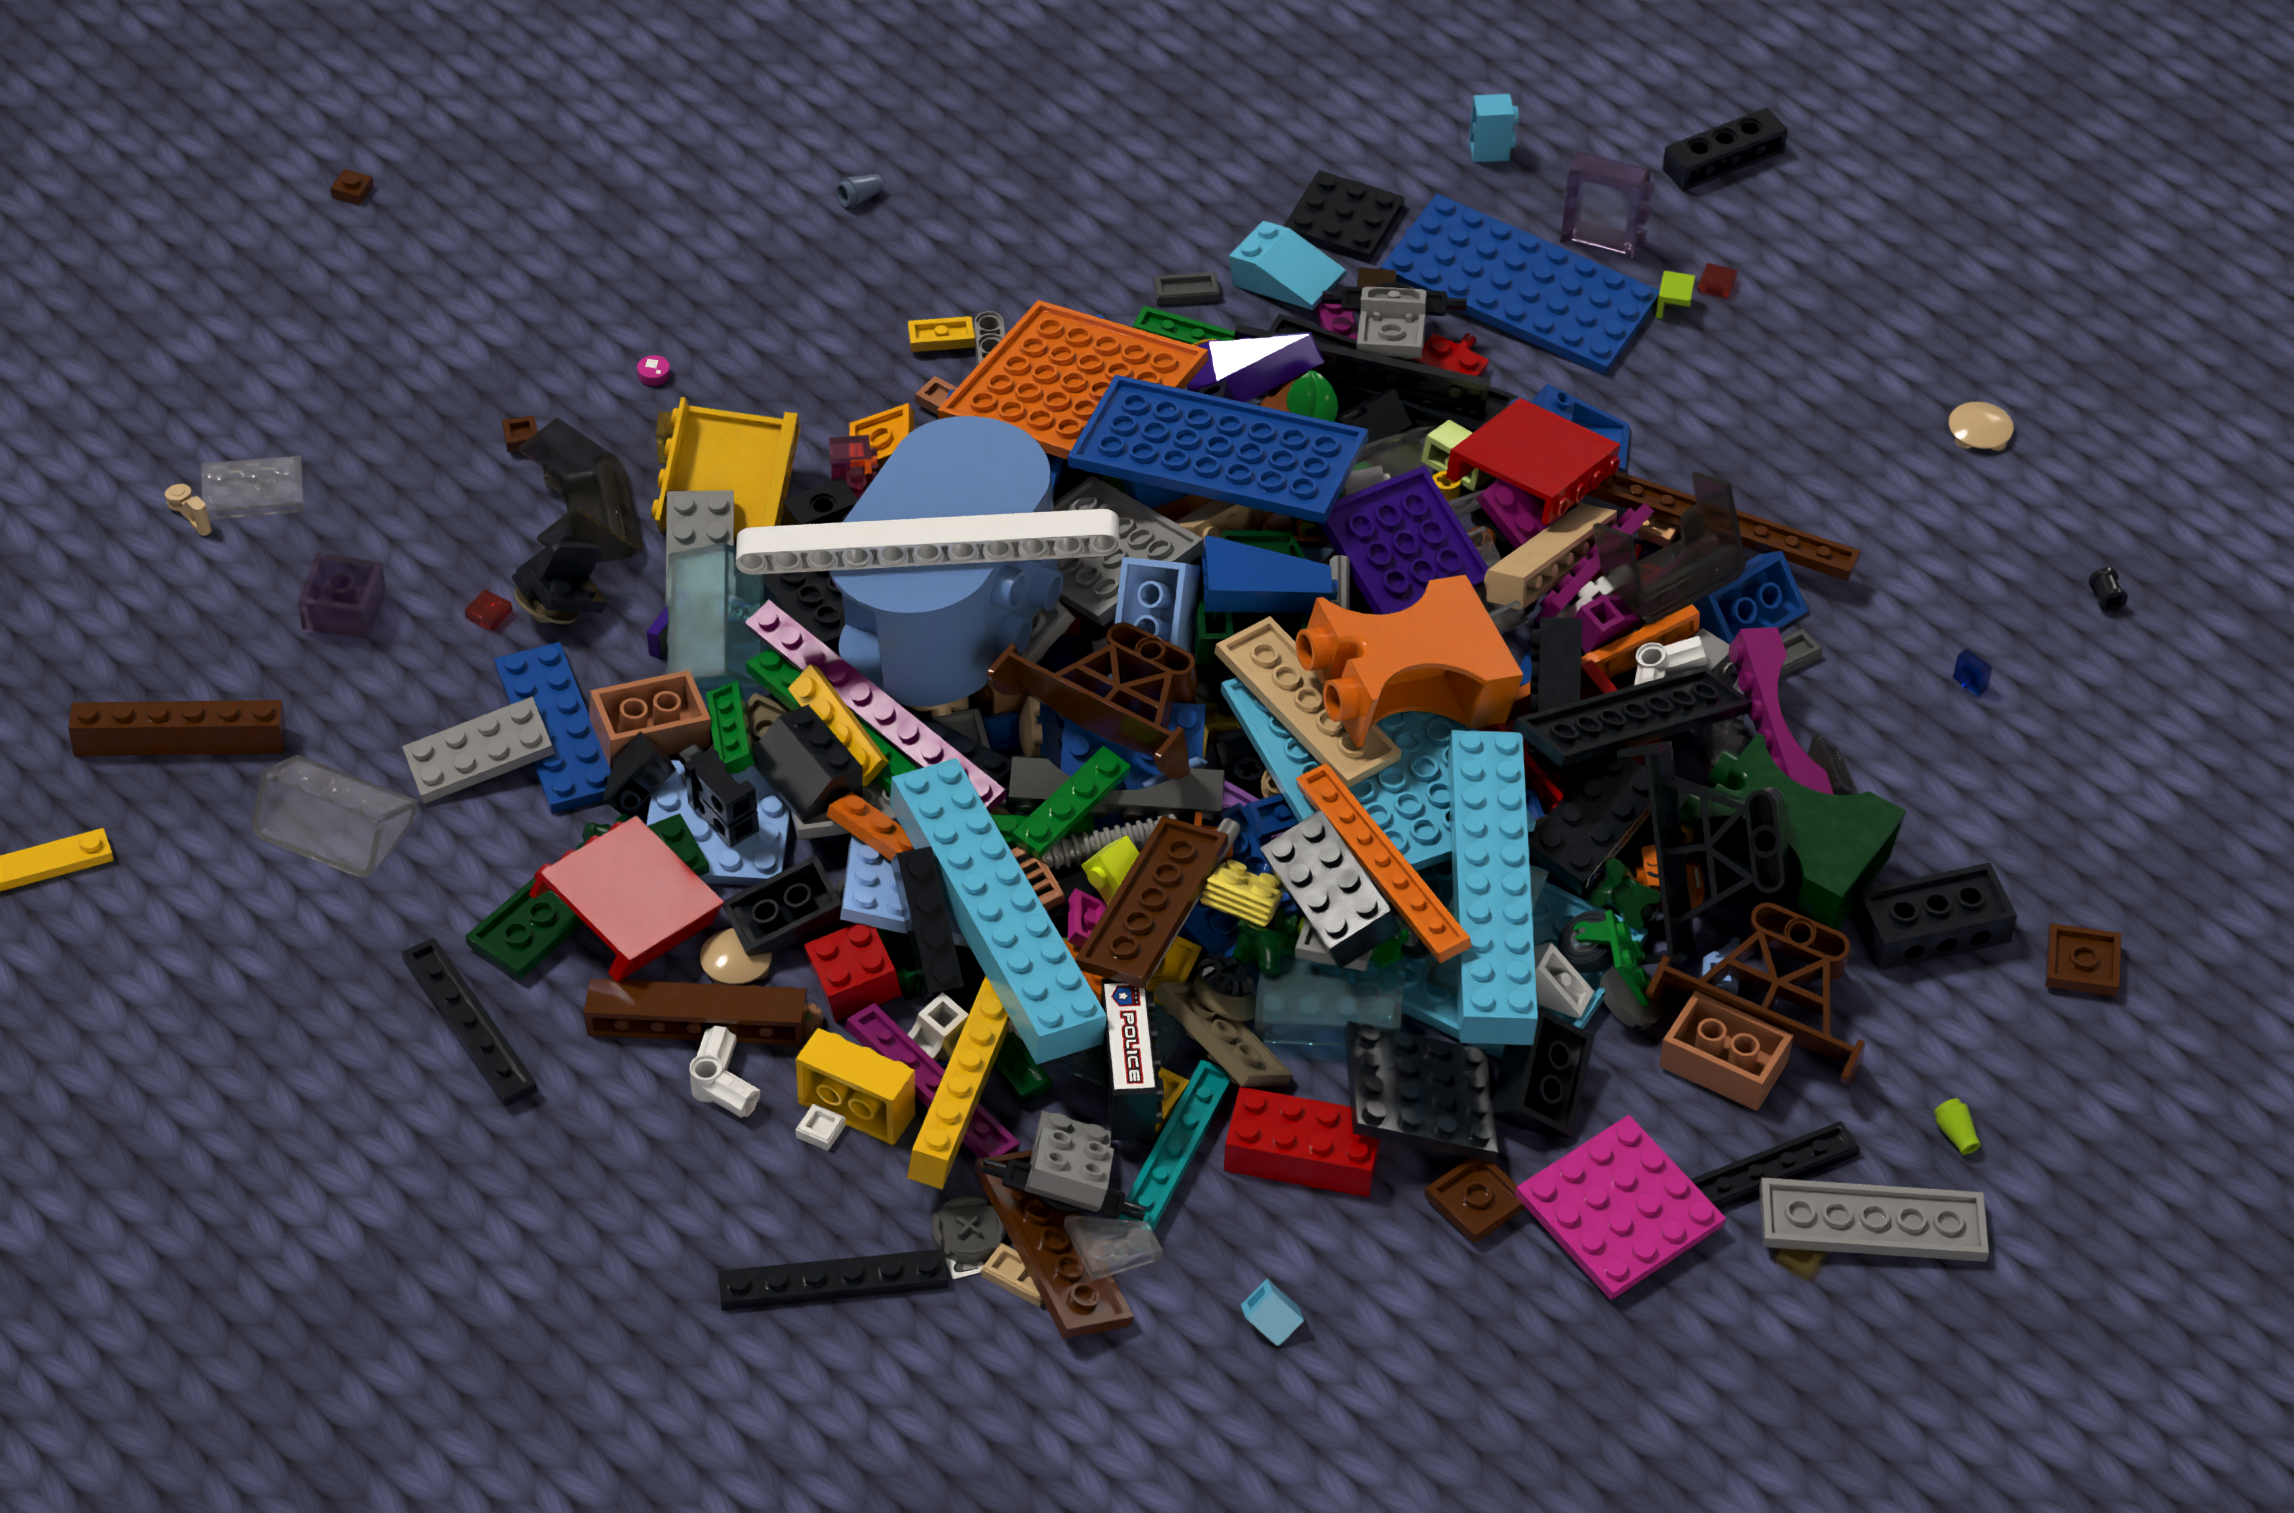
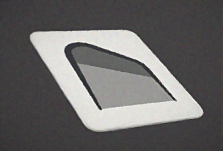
[945,1257,984,1279]

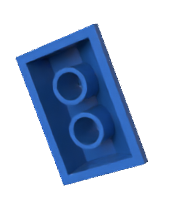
[1686,551,1808,645]

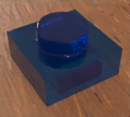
[1953,648,1992,696]

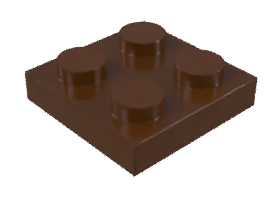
[2045,923,2121,996]
[1424,1158,1526,1244]

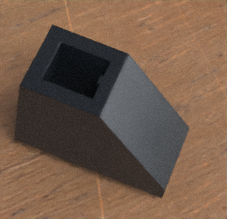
[603,731,676,819]

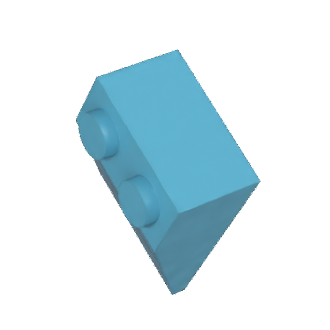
[1229,221,1347,310]

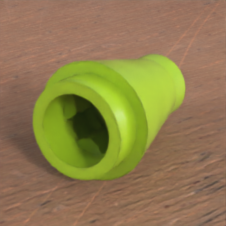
[1934,1098,1981,1155]

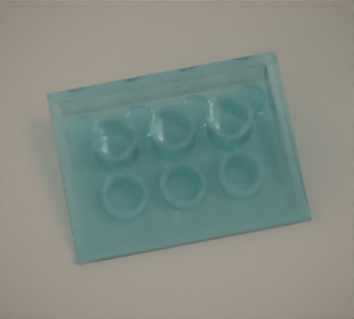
[1254,956,1408,1046]

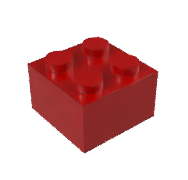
[804,923,902,1022]

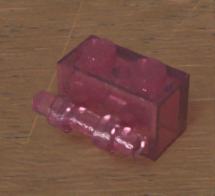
[829,435,878,499]

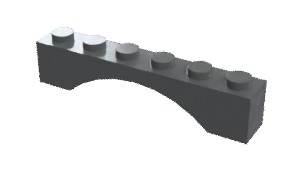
[1009,756,1225,825]

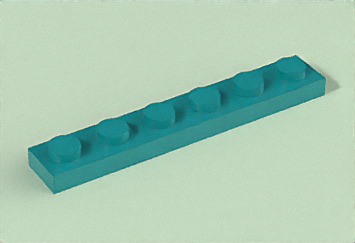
[1113,1060,1233,1243]

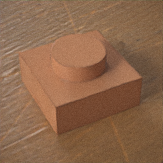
[915,376,957,415]

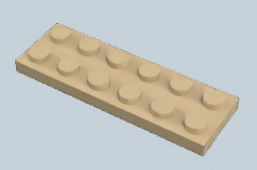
[1214,616,1402,788]

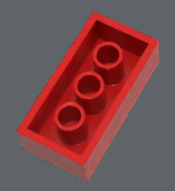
[1223,1086,1382,1197]

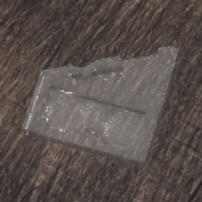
[1064,1216,1163,1281]

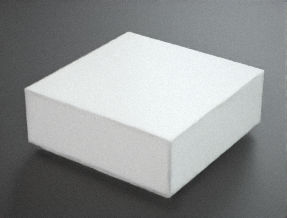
[795,1104,846,1151]

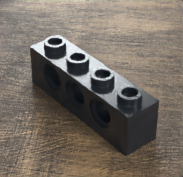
[1662,107,1788,191]

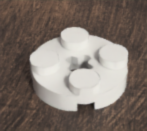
[1555,576,1617,618]

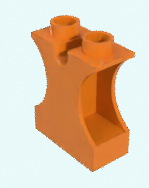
[1296,575,1523,748]

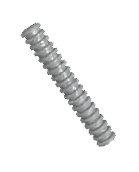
[1010,813,1177,875]

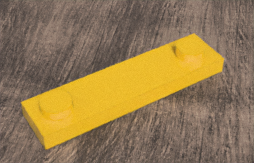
[0,828,114,892]

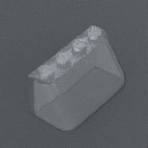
[252,755,419,877]

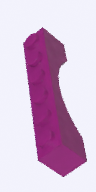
[1574,531,1739,654]
[1729,627,1834,795]

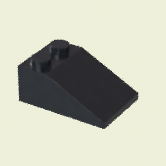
[722,854,852,956]

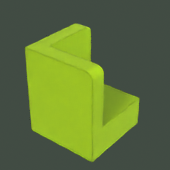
[1656,271,1695,319]

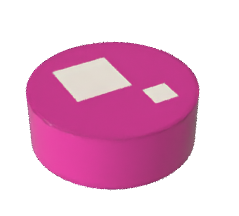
[637,355,670,386]

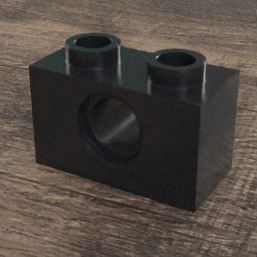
[783,477,859,525]

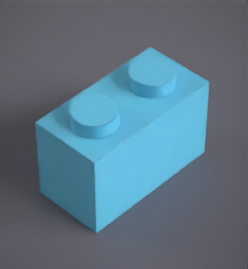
[1469,94,1519,163]

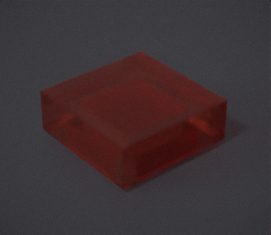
[1698,263,1738,298]
[464,589,513,631]

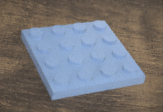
[647,760,791,886]
[840,833,970,948]

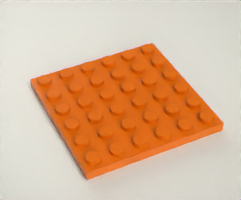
[937,300,1209,460]

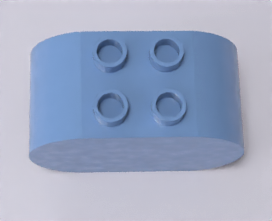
[828,416,1063,707]

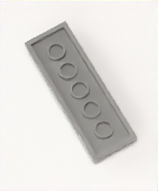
[1759,1178,1989,1262]

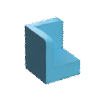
[1241,1279,1304,1346]

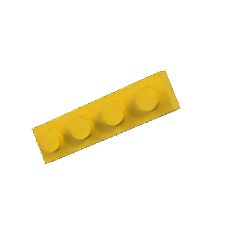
[788,664,889,787]

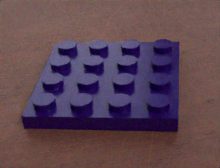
[1319,465,1489,615]

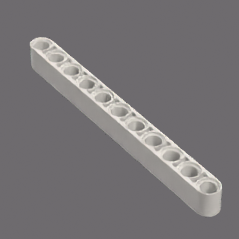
[736,509,1120,575]

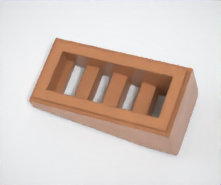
[1011,846,1065,911]

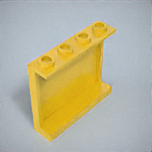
[651,397,801,542]

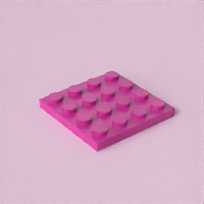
[1514,1115,1726,1300]

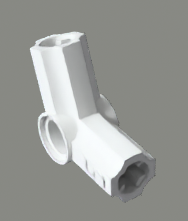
[1634,636,1708,685]
[689,1025,760,1118]

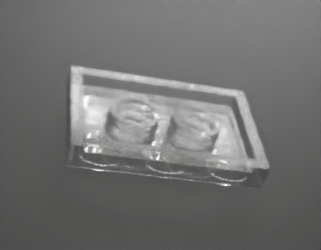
[201,456,304,519]

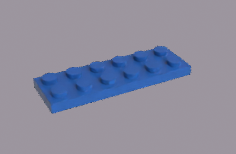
[494,642,611,814]

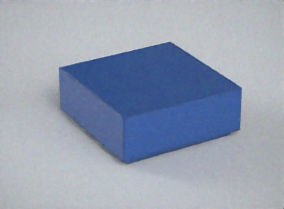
[982,711,1020,752]

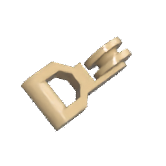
[165,484,212,536]

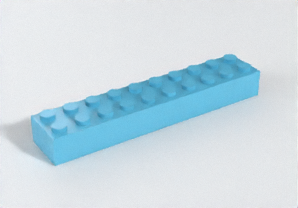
[1448,730,1538,1045]
[890,758,1107,1065]

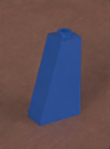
[1201,536,1338,614]

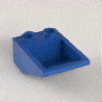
[1508,384,1630,472]

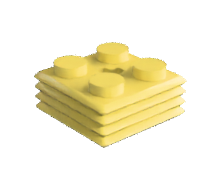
[1200,860,1285,927]

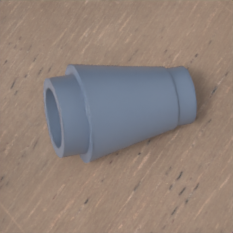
[835,174,883,208]

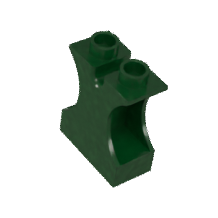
[1680,733,1906,930]

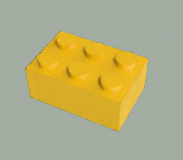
[796,1028,916,1146]

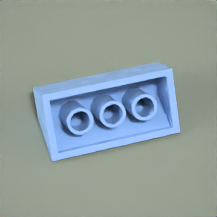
[1108,557,1201,683]

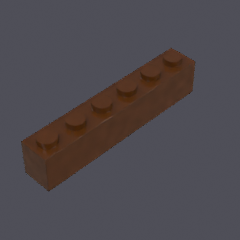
[68,700,286,756]
[584,978,809,1045]

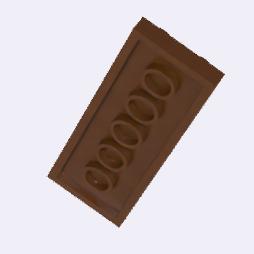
[1075,816,1228,988]
[974,1150,1134,1339]

